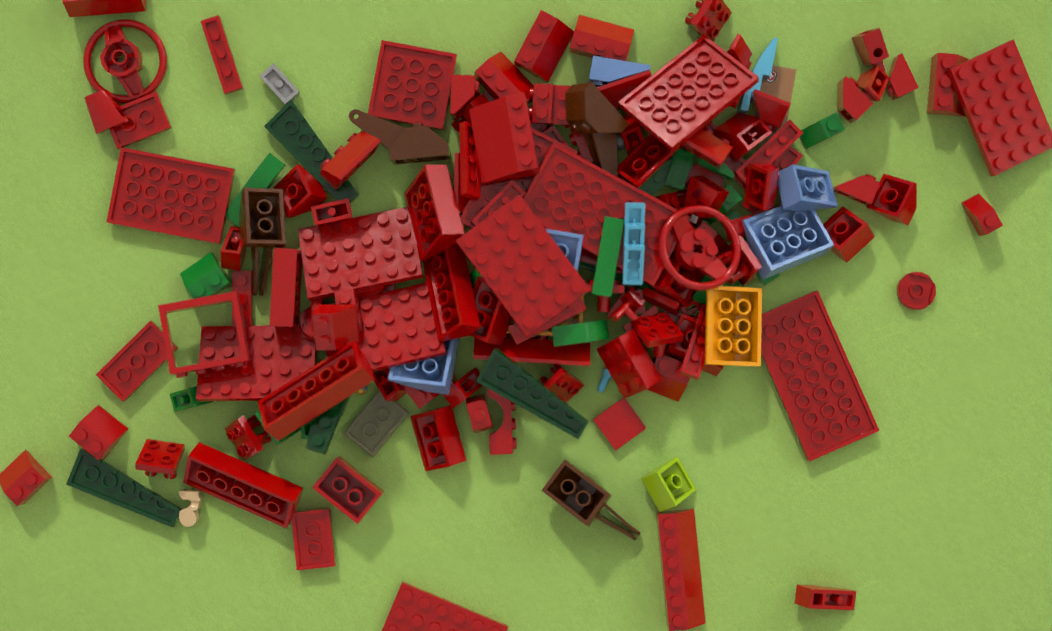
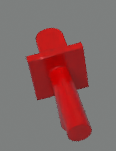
[611,287,646,322]

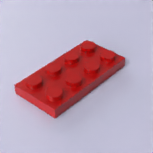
[96,321,179,402]

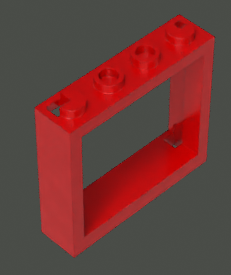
[158,291,251,378]

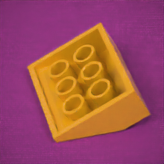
[705,286,762,367]

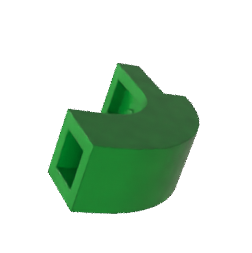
[552,320,609,347]

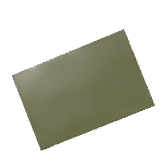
[344,390,409,457]

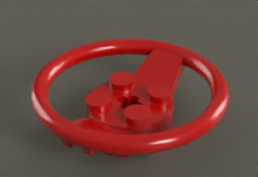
[83,19,167,103]
[659,205,741,290]

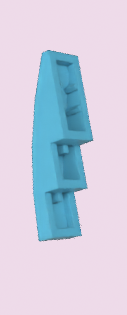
[738,38,778,113]
[623,202,645,285]

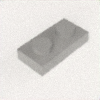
[260,63,300,105]

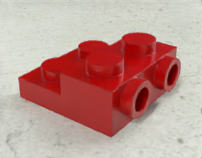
[529,83,571,125]

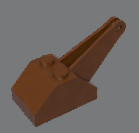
[565,82,629,177]
[349,109,451,165]
[239,188,286,296]
[541,459,641,540]

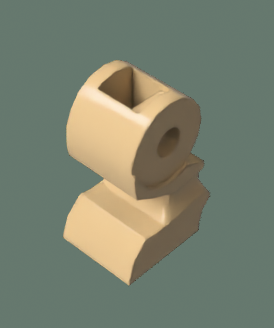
[179,489,204,527]

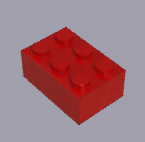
[596,328,662,399]
[312,456,384,524]

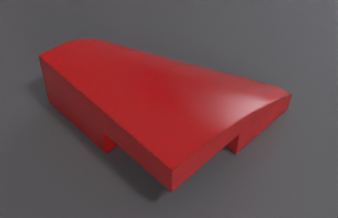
[84,90,129,134]

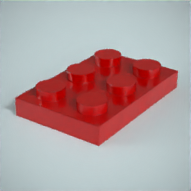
[109,92,172,149]
[292,508,336,570]

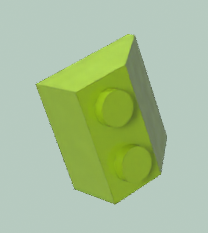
[641,456,697,512]

